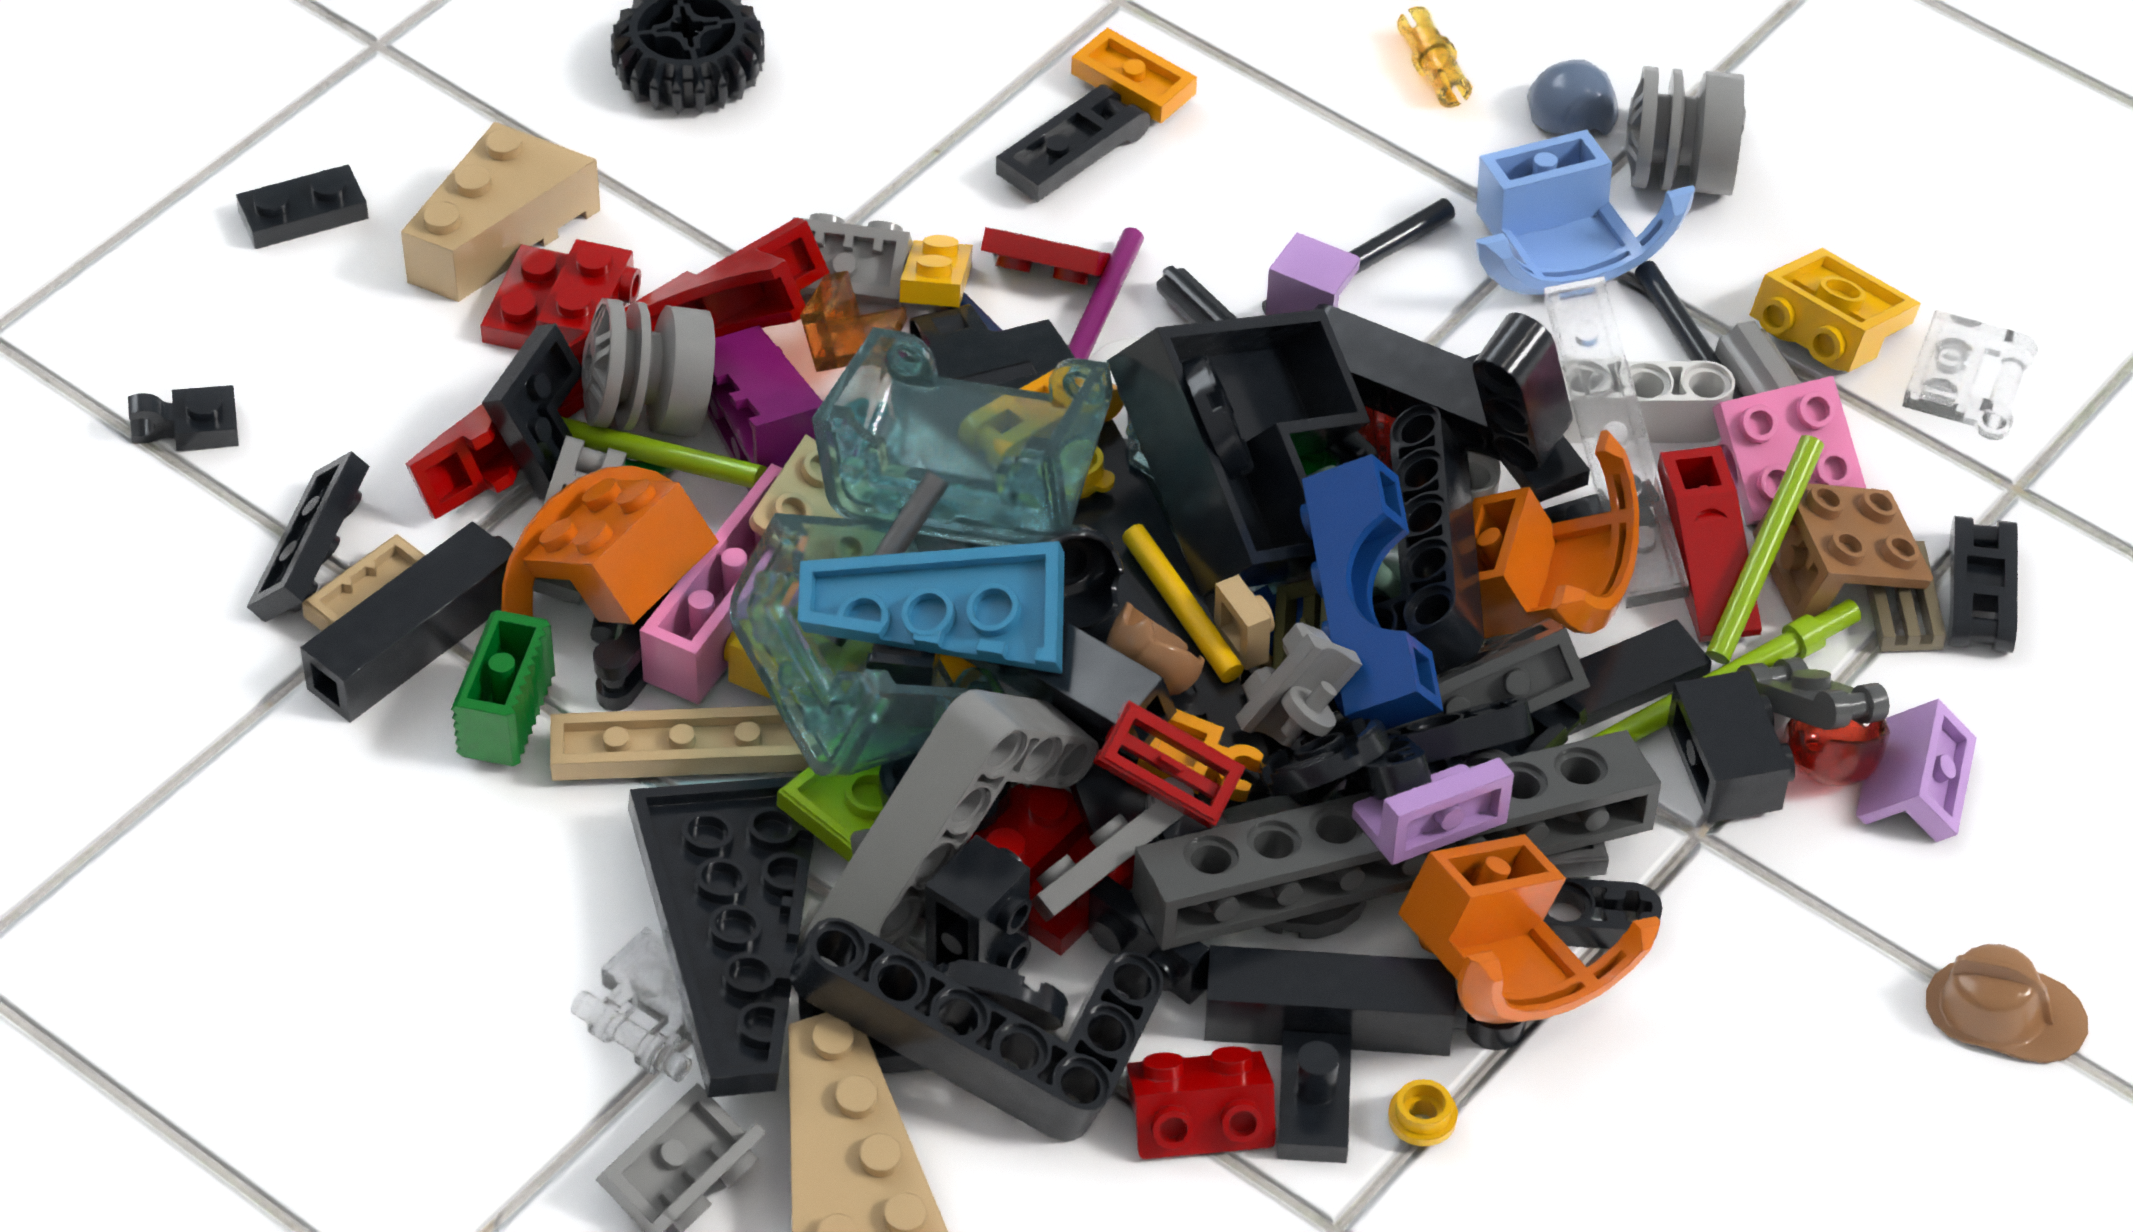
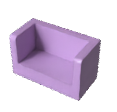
[1265,232,1360,315]

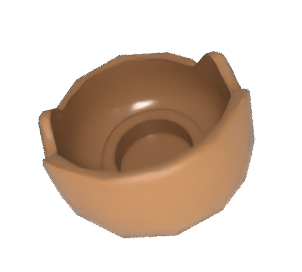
[1106,602,1205,696]

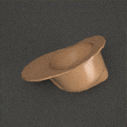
[1926,944,2088,1064]

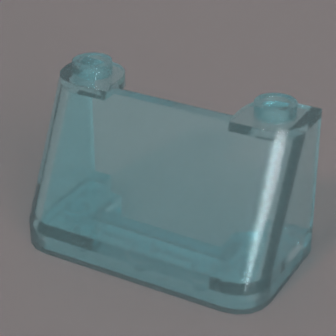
[812,327,1113,546]
[729,513,1006,777]

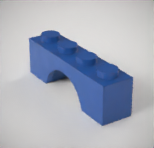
[1300,454,1443,730]

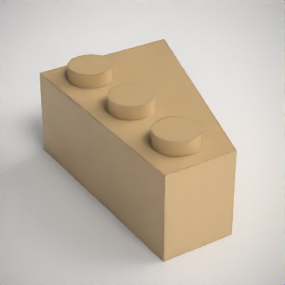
[401,122,601,302]

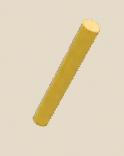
[1122,524,1244,683]

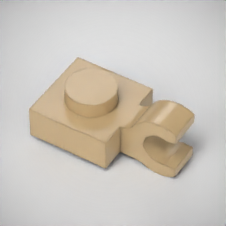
[1214,574,1275,682]

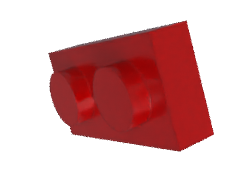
[981,227,1111,285]

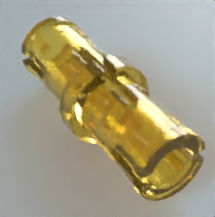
[1396,6,1473,108]

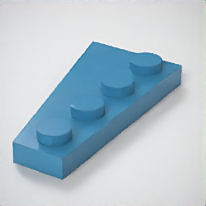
[797,541,1064,674]

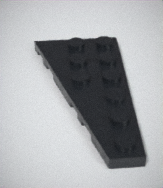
[628,776,814,1098]

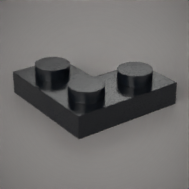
[482,323,582,500]

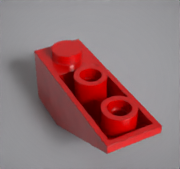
[1653,445,1762,642]

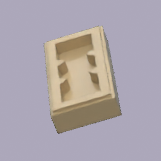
[302,534,425,631]

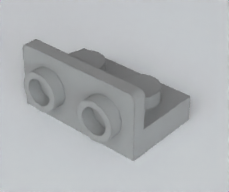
[792,213,913,307]

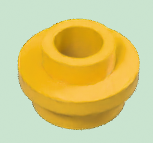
[1388,1079,1458,1146]

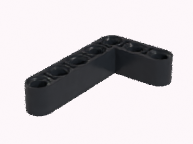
[1314,304,1573,472]
[1319,404,1484,712]
[789,918,1164,1141]

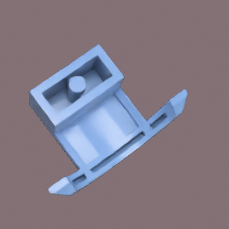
[1475,129,1695,296]

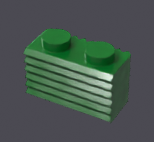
[451,610,556,767]

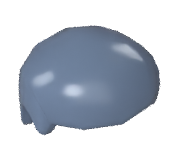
[1527,59,1619,135]

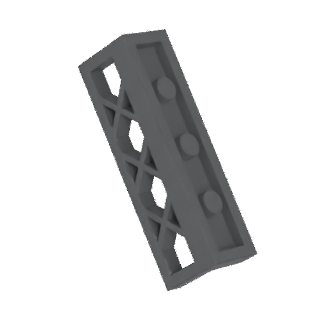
[1334,617,1591,783]

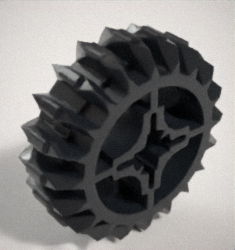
[611,0,765,115]

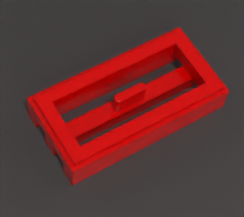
[1093,700,1246,829]

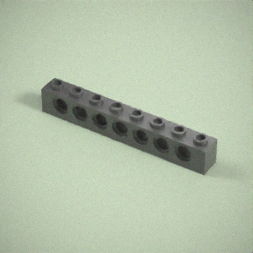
[1132,730,1662,951]

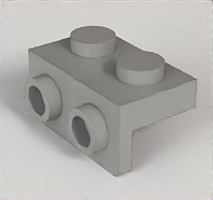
[595,1082,767,1232]

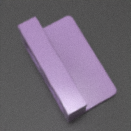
[1856,698,1977,842]
[1352,757,1514,865]

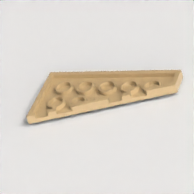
[788,1012,948,1232]

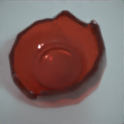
[1783,719,1890,786]

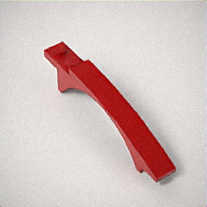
[405,217,830,520]

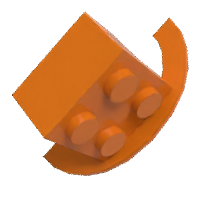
[1472,430,1640,639]
[501,465,719,624]
[1398,834,1661,1024]

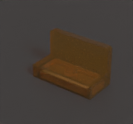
[800,270,908,372]

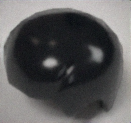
[1037,524,1124,630]

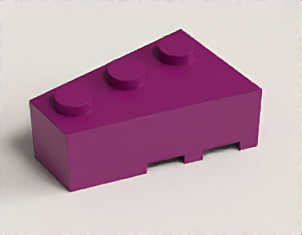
[707,325,834,492]

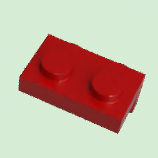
[1125,1046,1276,1159]

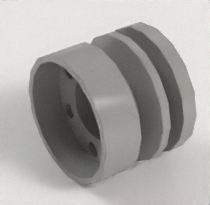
[1625,66,1745,196]
[581,298,715,438]

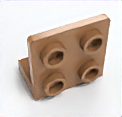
[1752,483,1933,621]

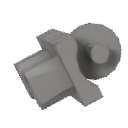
[1235,622,1362,748]

